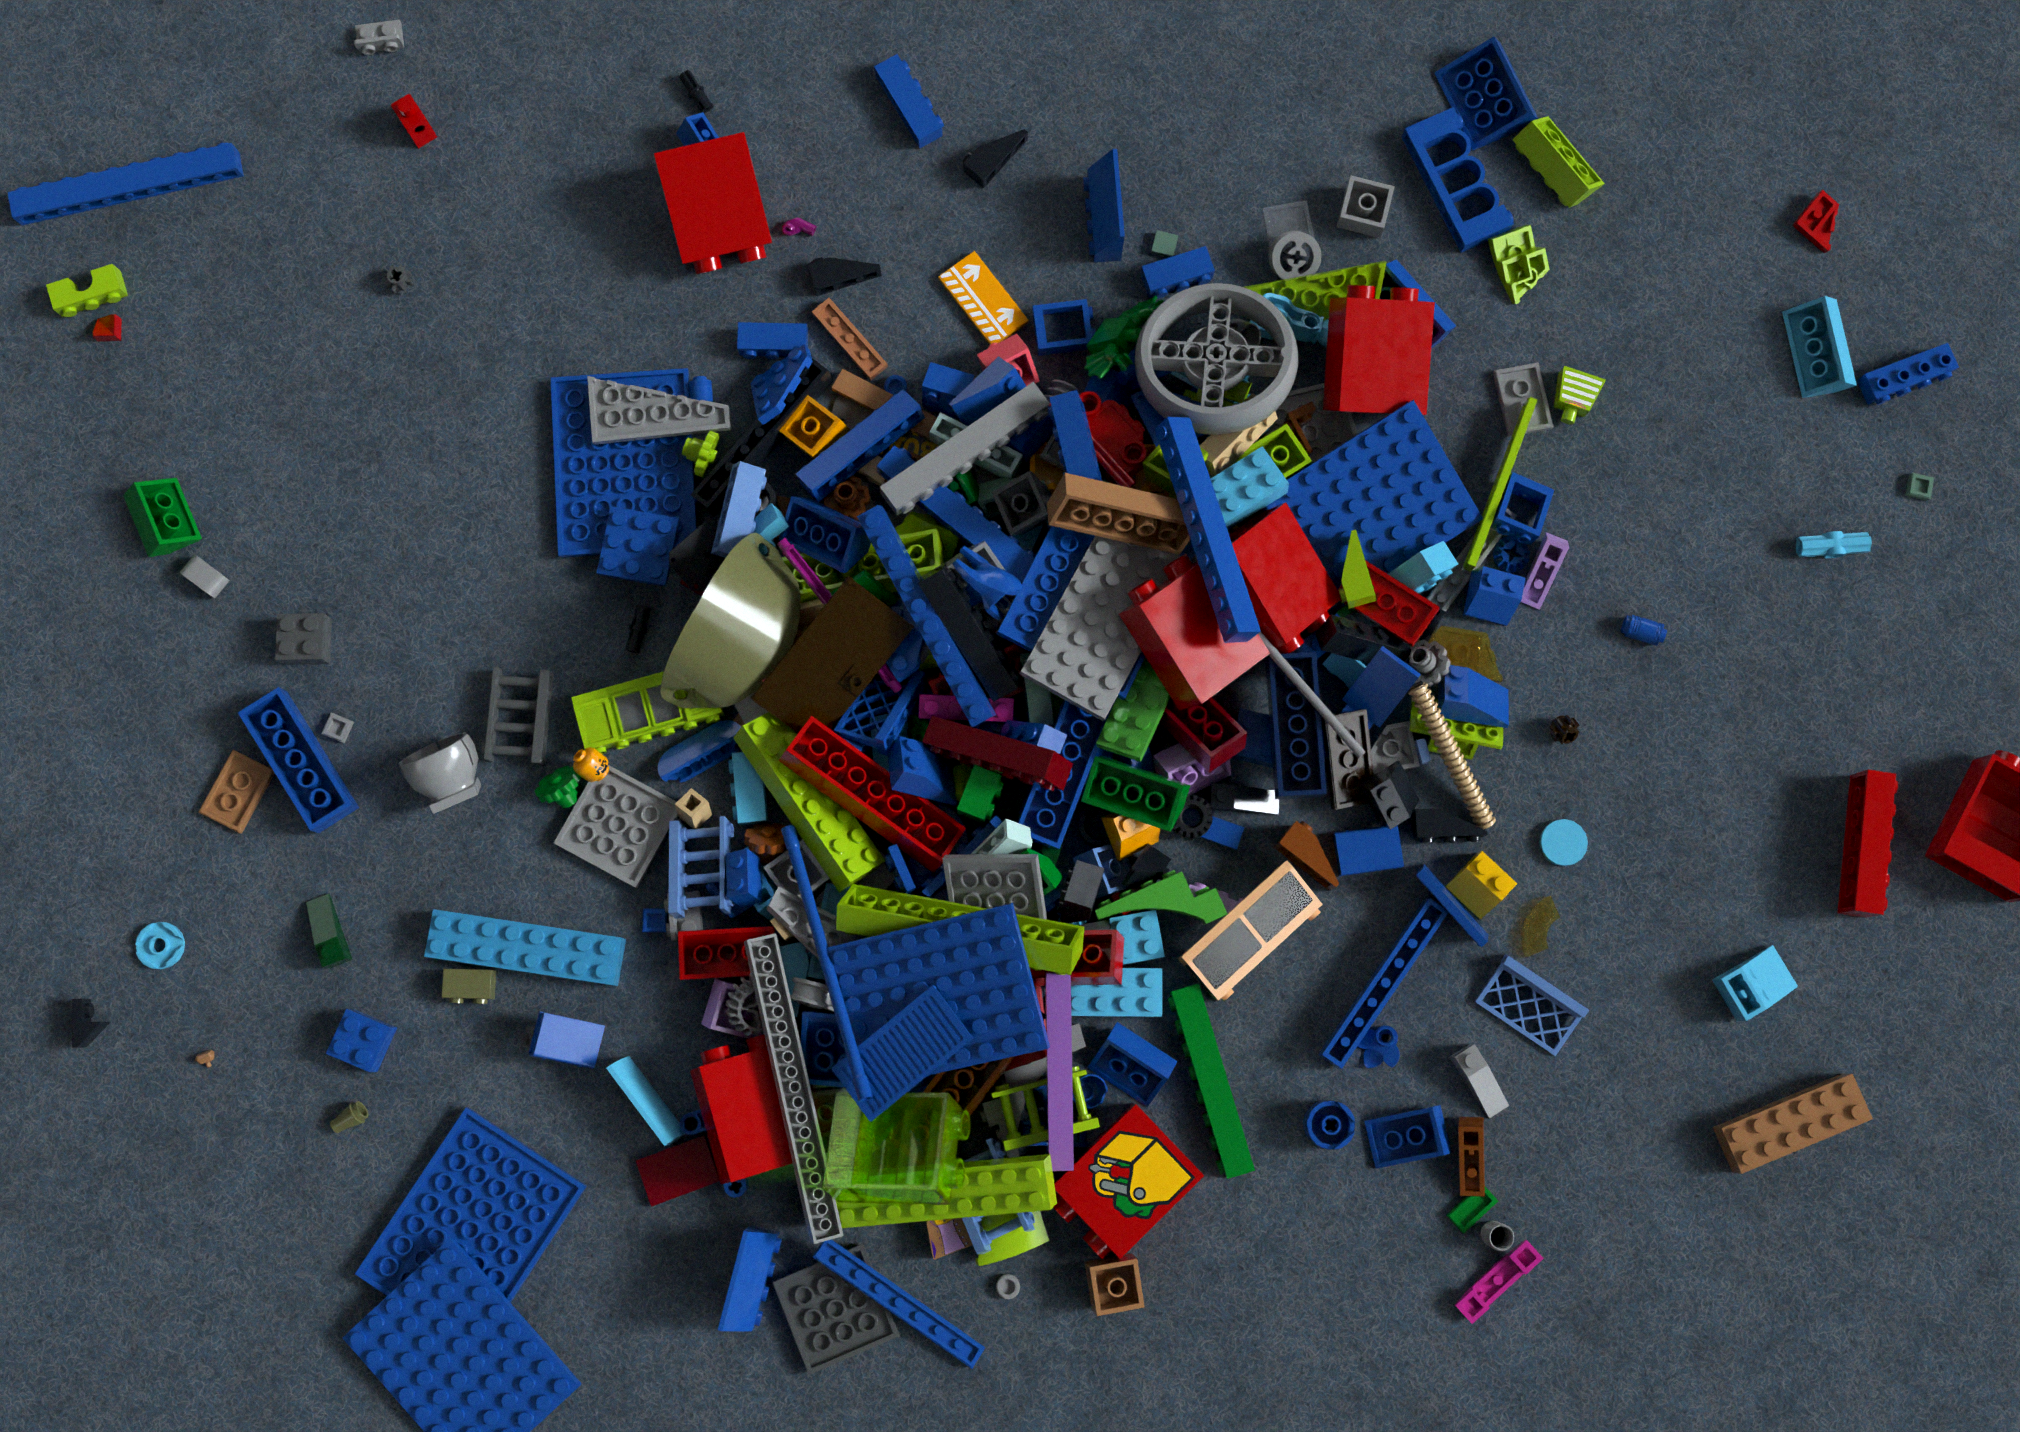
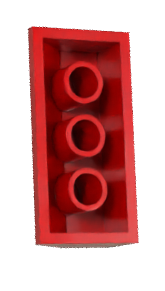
[678,926,775,980]

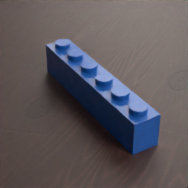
[796,389,925,502]

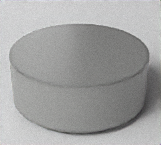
[996,1274,1020,1299]

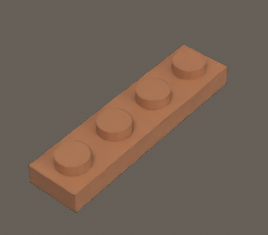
[812,298,888,381]

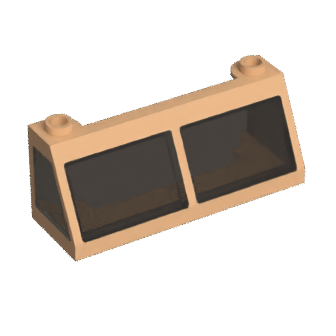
[1178,860,1323,1001]

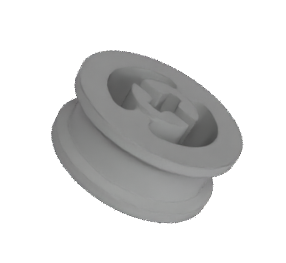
[1268,231,1321,279]
[790,977,834,1013]

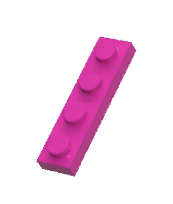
[918,694,1014,722]

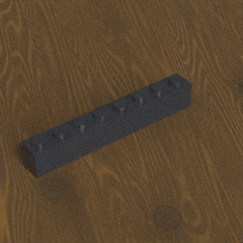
[691,358,833,517]

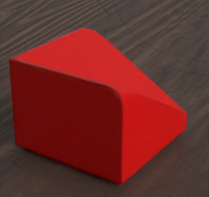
[93,314,122,342]

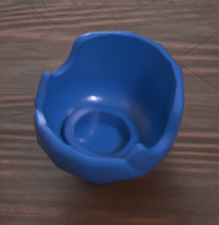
[1073,1073,1108,1109]

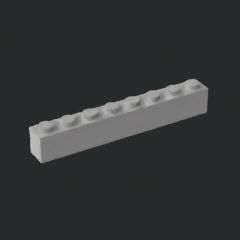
[880,382,1050,515]

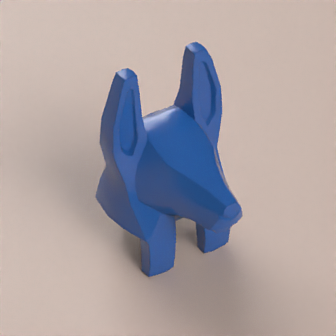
[953,546,1022,621]

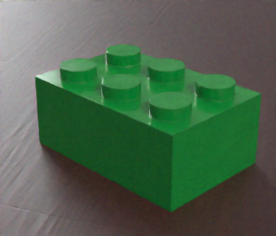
[957,765,1004,827]

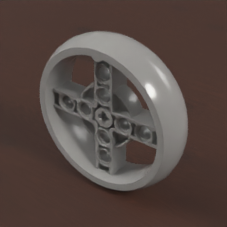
[1134,283,1298,435]

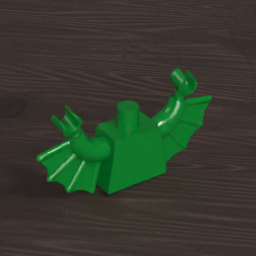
[1084,295,1164,379]

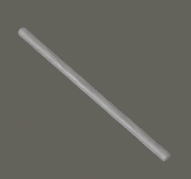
[1258,632,1365,758]

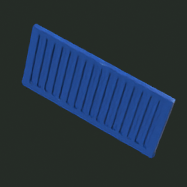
[831,985,973,1122]

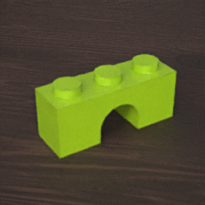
[46,264,128,317]

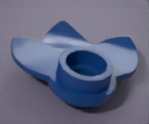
[1357,1026,1400,1068]

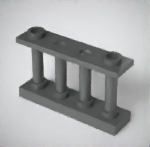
[481,666,554,766]

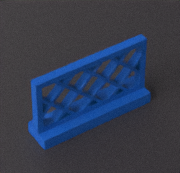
[834,670,928,756]

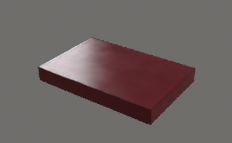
[636,1135,720,1207]

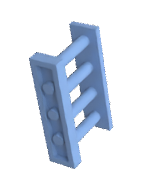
[668,816,734,919]
[939,1138,1035,1254]

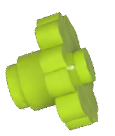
[682,431,719,478]

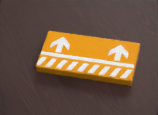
[938,251,1029,345]

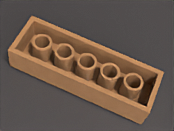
[1047,473,1190,555]
[1713,1074,1873,1174]

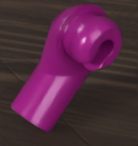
[782,217,817,236]

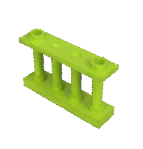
[990,1066,1100,1151]

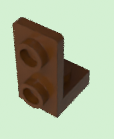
[1284,401,1316,457]

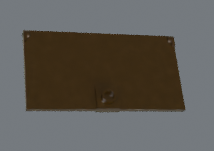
[750,576,914,733]

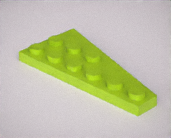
[1244,261,1386,321]

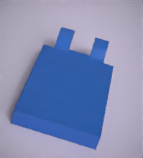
[1341,646,1421,729]

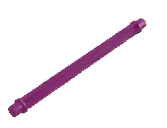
[777,538,903,693]

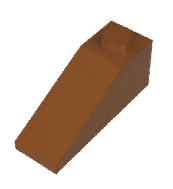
[1458,1117,1485,1197]

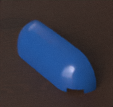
[658,720,741,783]

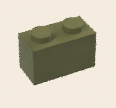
[442,969,496,1004]

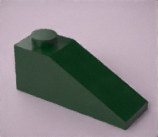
[306,893,353,969]

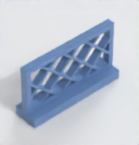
[1475,954,1589,1056]

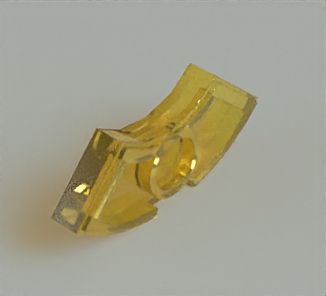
[1521,896,1560,957]

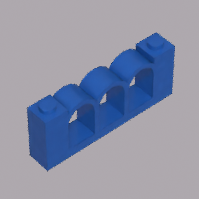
[1401,107,1514,253]

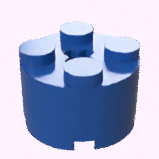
[1303,1100,1355,1150]

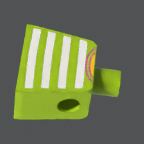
[1554,366,1606,425]

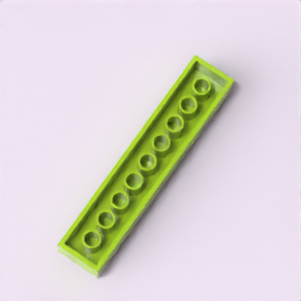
[836,884,1084,975]
[830,1154,1057,1228]

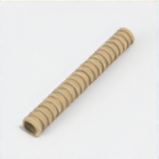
[1408,682,1496,829]

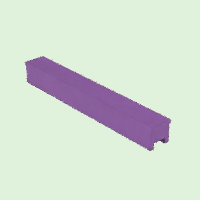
[1045,972,1074,1171]

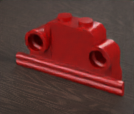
[1050,391,1147,488]

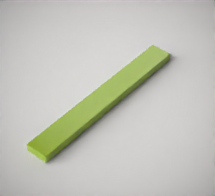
[1463,397,1537,572]

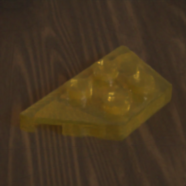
[1428,626,1503,683]

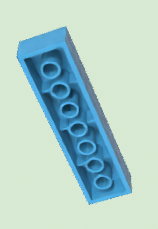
[424,909,626,986]

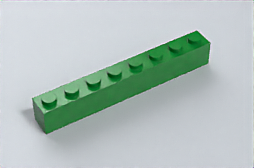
[1167,984,1255,1179]

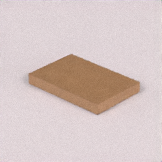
[199,750,275,834]

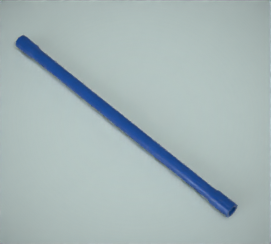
[781,825,873,1102]

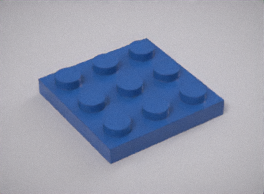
[597,506,680,587]

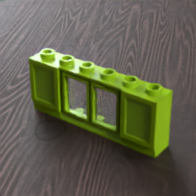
[571,671,725,754]

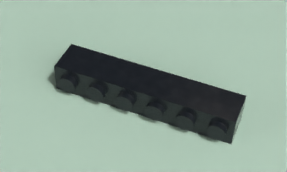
[918,563,1020,702]

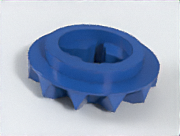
[1493,536,1530,573]

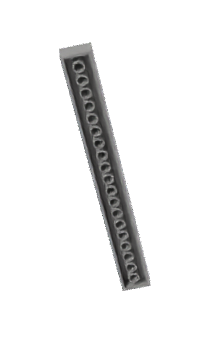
[744,934,843,1244]

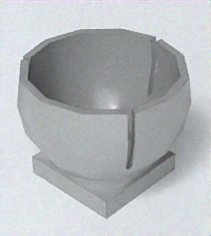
[398,732,481,814]

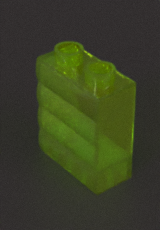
[822,1092,970,1205]

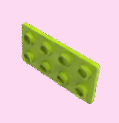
[1409,698,1503,760]

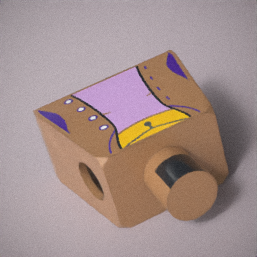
[926,1218,973,1260]

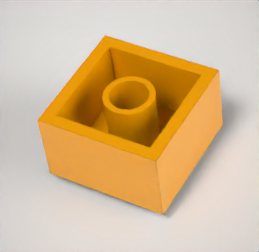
[779,395,849,459]

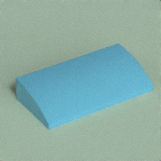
[606,1056,685,1146]

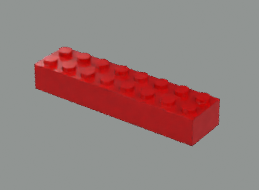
[778,716,966,873]

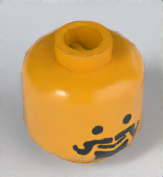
[573,747,609,782]

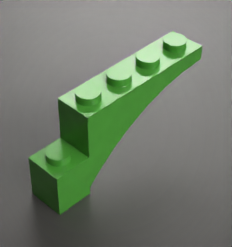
[1094,870,1228,925]

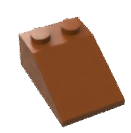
[1273,821,1339,891]

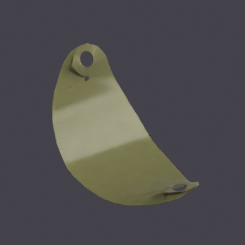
[660,533,801,708]

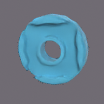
[135,922,185,969]

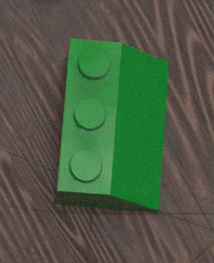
[123,478,202,557]

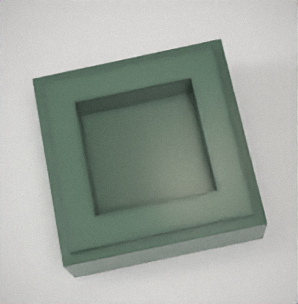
[1151,230,1179,258]
[1905,473,1934,501]

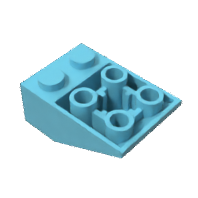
[1712,945,1798,1022]

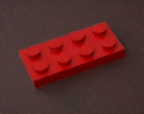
[1338,560,1440,647]

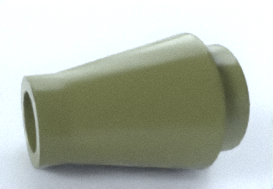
[330,1101,368,1133]

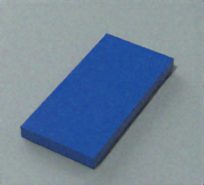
[1416,864,1488,947]

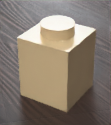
[675,788,712,829]

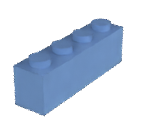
[711,461,767,558]

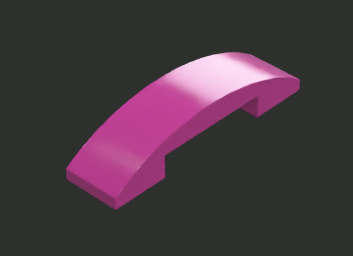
[1455,1240,1544,1324]

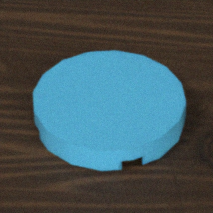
[1539,819,1588,866]

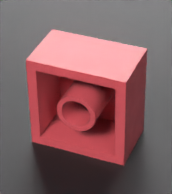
[977,333,1040,386]

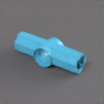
[1795,531,1872,558]

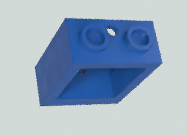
[1032,299,1096,356]
[1490,472,1554,545]

